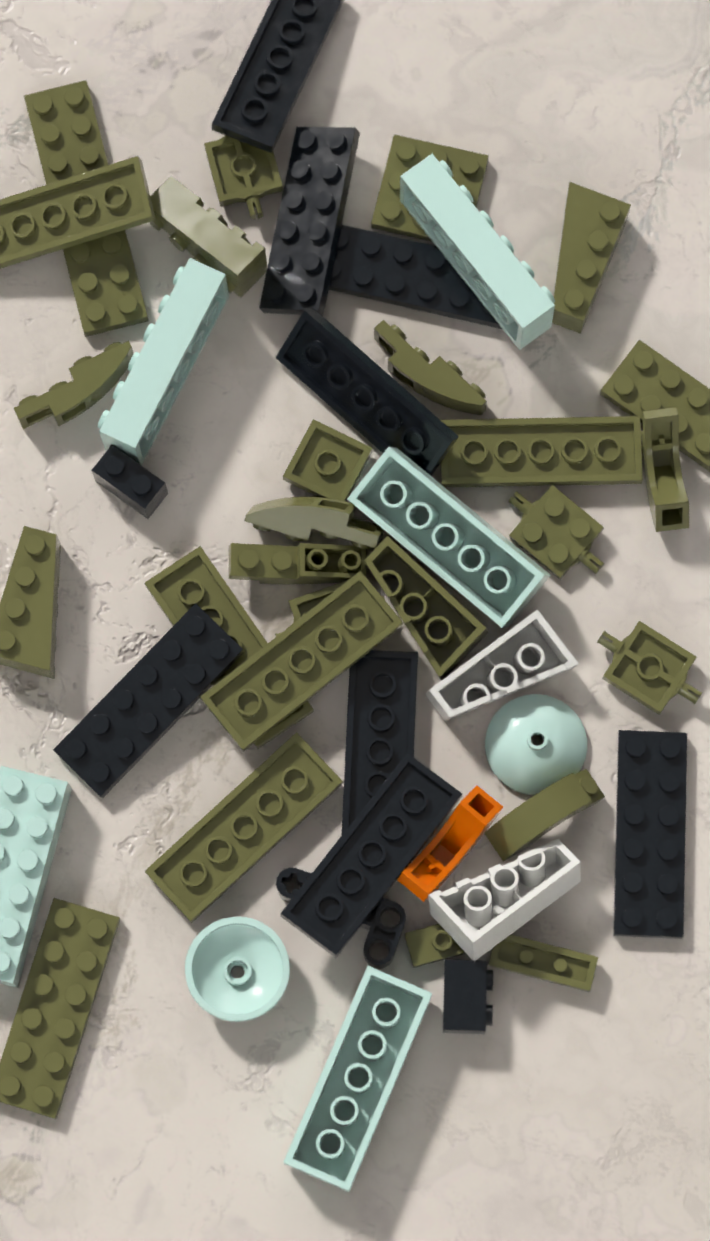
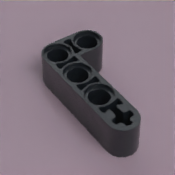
[276,867,406,969]

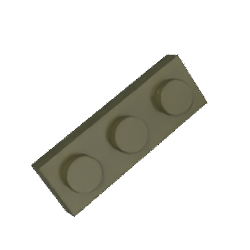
[488,935,598,992]

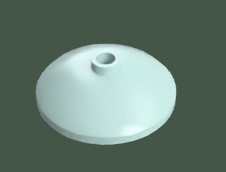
[485,694,587,796]
[185,917,290,1022]

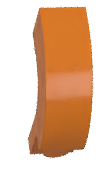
[397,785,503,902]

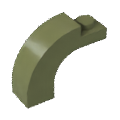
[641,407,689,532]
[484,769,605,861]

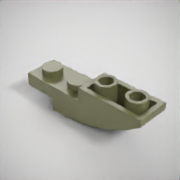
[374,320,487,415]
[14,341,134,429]
[244,497,384,549]
[229,543,366,584]

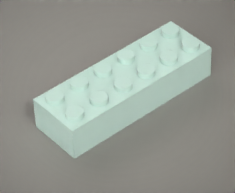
[400,154,555,350]
[98,258,229,465]
[347,446,551,628]
[0,766,72,988]
[283,966,432,1192]

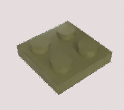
[283,419,373,502]

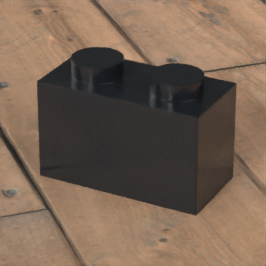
[92,445,168,519]
[443,960,493,1034]

